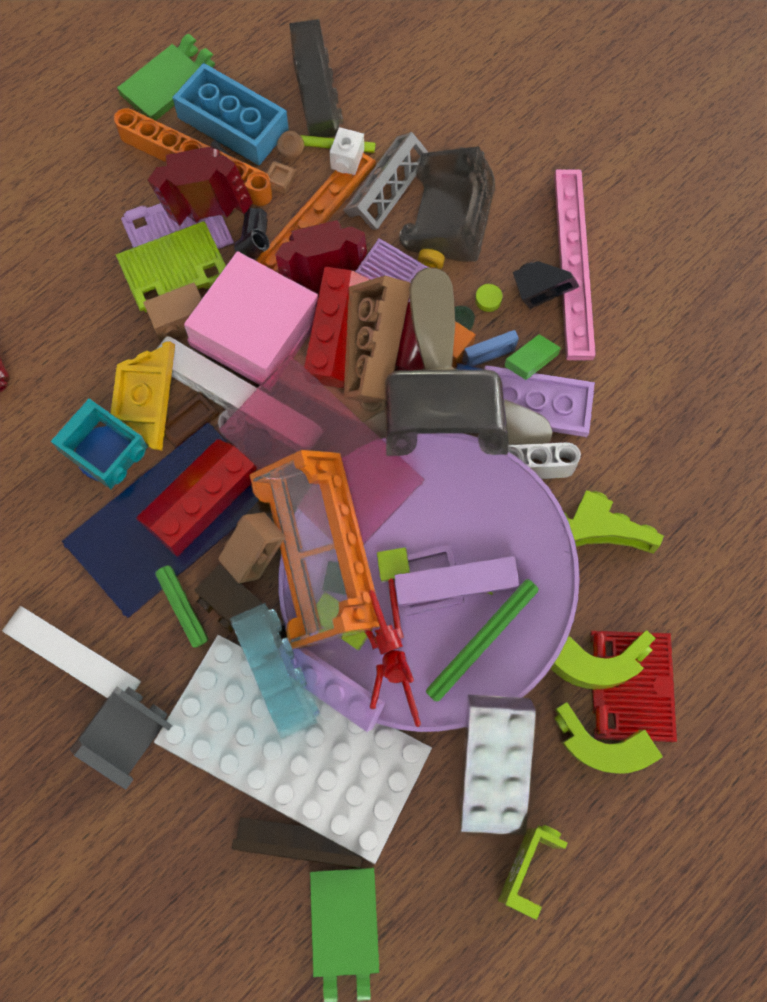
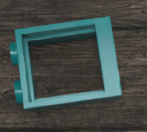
[51,399,148,490]

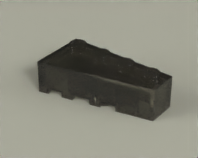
[289,19,343,138]

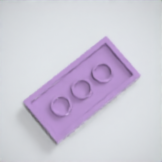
[481,365,595,437]

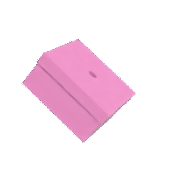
[184,251,318,391]

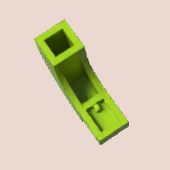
[550,630,656,689]
[554,702,663,773]

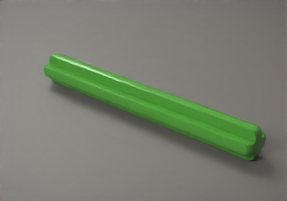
[426,579,539,702]

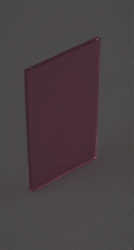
[219,355,425,545]

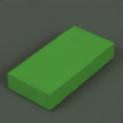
[505,334,561,380]

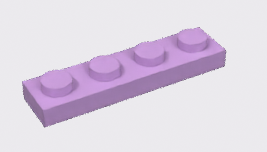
[274,639,385,732]

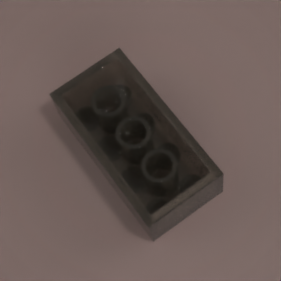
[459,694,536,835]

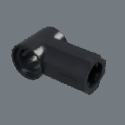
[234,208,270,259]

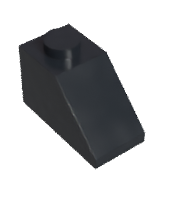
[513,261,580,309]

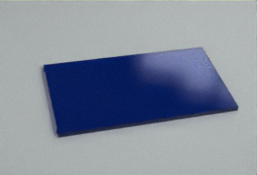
[62,422,259,618]

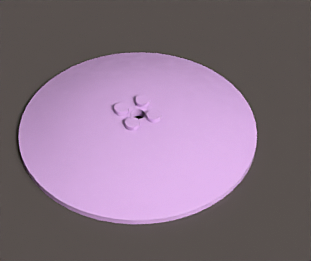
[279,430,579,732]

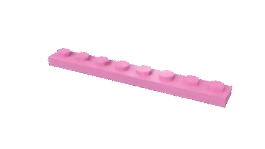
[554,170,595,360]

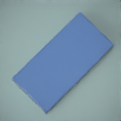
[462,330,519,367]

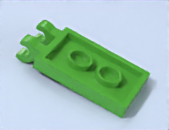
[117,34,215,121]
[310,868,379,1002]

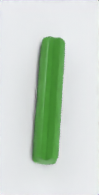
[155,565,208,648]

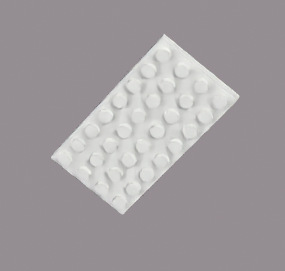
[154,635,432,865]

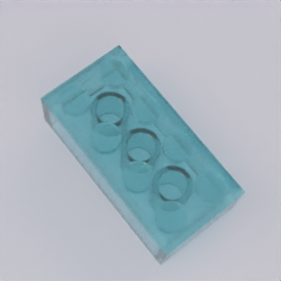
[229,603,320,741]

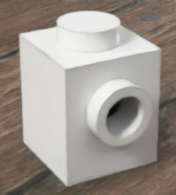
[330,127,364,175]

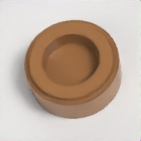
[277,130,304,159]

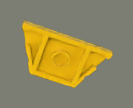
[111,341,175,451]

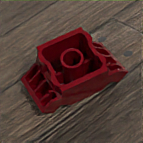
[147,146,253,226]
[275,220,367,297]

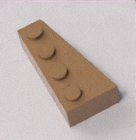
[344,275,410,403]

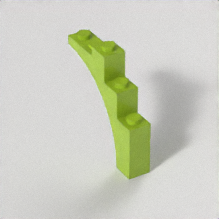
[488,490,664,595]

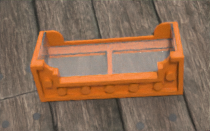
[250,450,380,649]

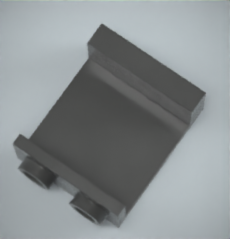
[70,686,173,790]

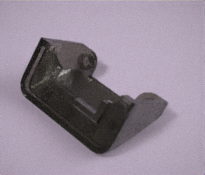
[399,146,495,262]
[384,370,509,456]

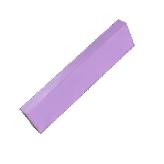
[394,556,520,606]

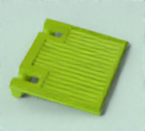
[116,221,226,313]

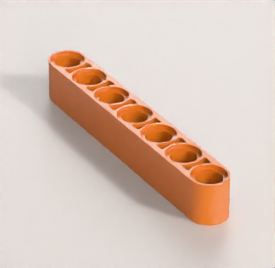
[114,108,272,206]

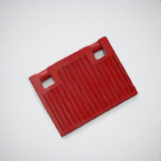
[590,631,677,742]

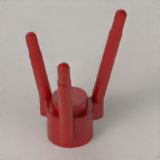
[364,578,405,655]
[370,650,421,727]

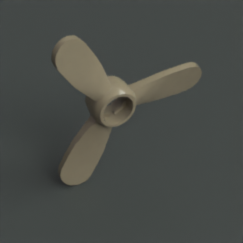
[337,268,552,459]

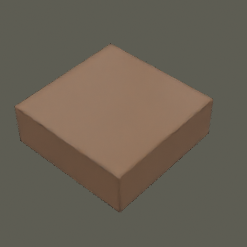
[266,161,297,195]

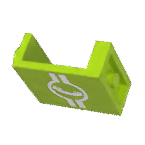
[498,825,567,920]

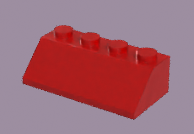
[303,267,370,388]
[136,439,257,557]

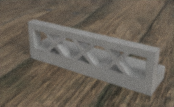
[343,132,430,230]

